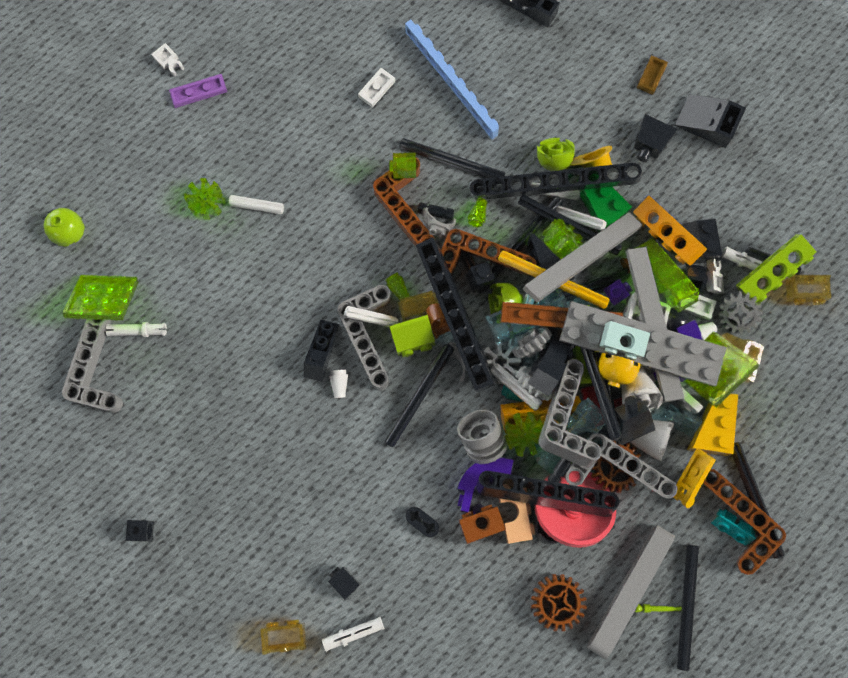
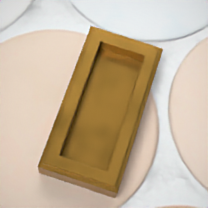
[637,55,668,95]

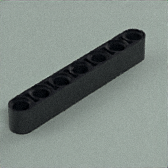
[476,471,620,517]

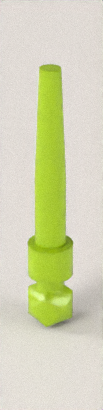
[634,604,682,613]

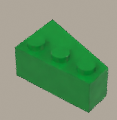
[577,174,632,233]

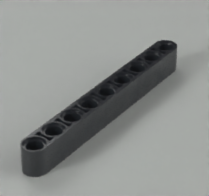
[470,163,642,200]

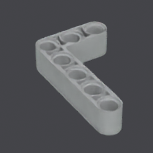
[338,285,391,390]
[62,309,123,413]
[539,359,602,467]
[564,433,677,498]

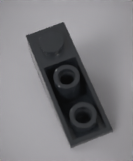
[303,320,339,382]

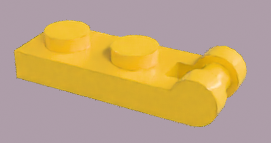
[673,448,716,508]

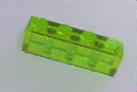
[634,238,699,312]

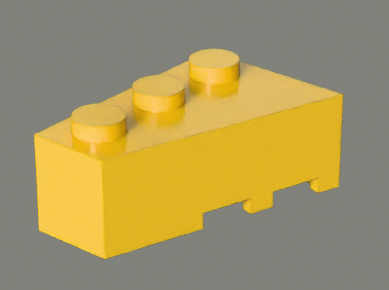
[687,392,738,456]

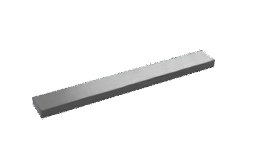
[523,212,643,303]
[626,247,684,403]

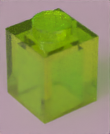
[389,153,416,178]

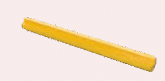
[498,250,610,309]

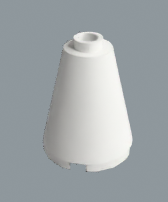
[621,363,663,412]
[630,420,674,461]

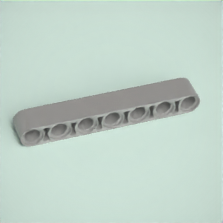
[587,525,675,660]

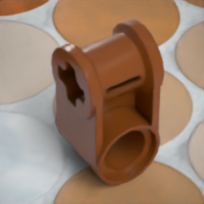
[426,303,451,339]

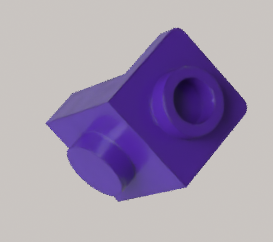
[604,279,633,305]

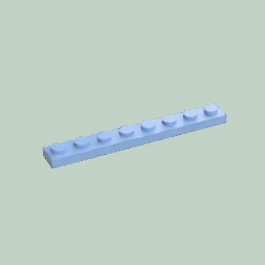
[405,20,499,139]

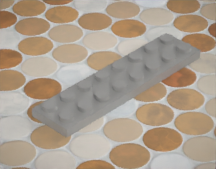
[559,301,726,387]

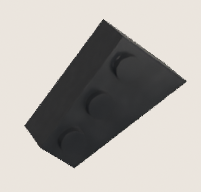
[528,328,575,396]

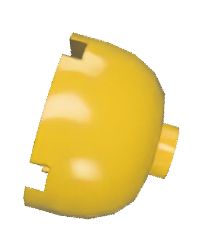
[598,353,641,388]

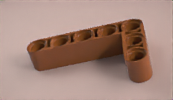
[373,156,435,247]
[441,229,537,276]
[703,469,786,575]

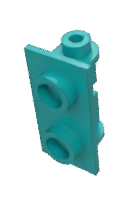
[711,509,756,546]

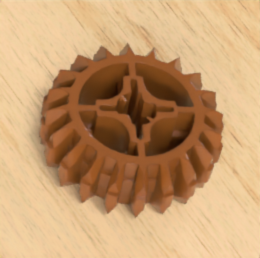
[591,440,641,493]
[531,574,587,631]

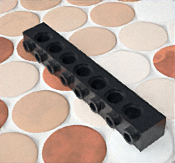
[415,238,497,392]

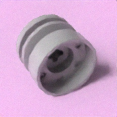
[457,410,508,464]

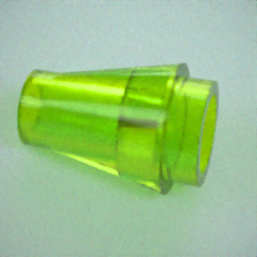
[467,198,487,227]
[385,272,410,302]

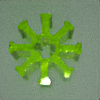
[184,178,226,220]
[542,219,584,258]
[504,412,543,457]

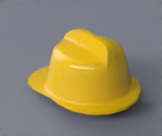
[571,146,612,168]

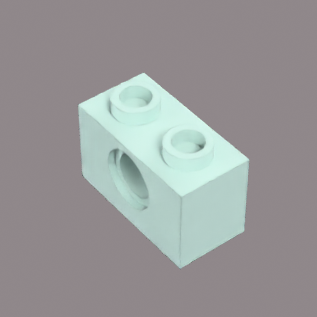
[599,321,650,360]

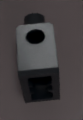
[634,114,677,162]
[614,396,655,446]

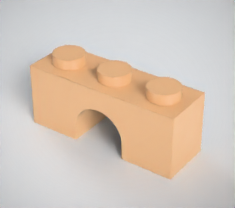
[499,484,535,544]

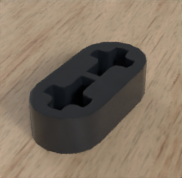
[406,507,439,538]

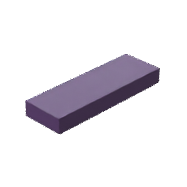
[169,74,227,108]

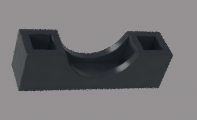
[500,0,560,28]

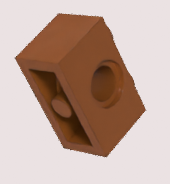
[459,504,506,544]

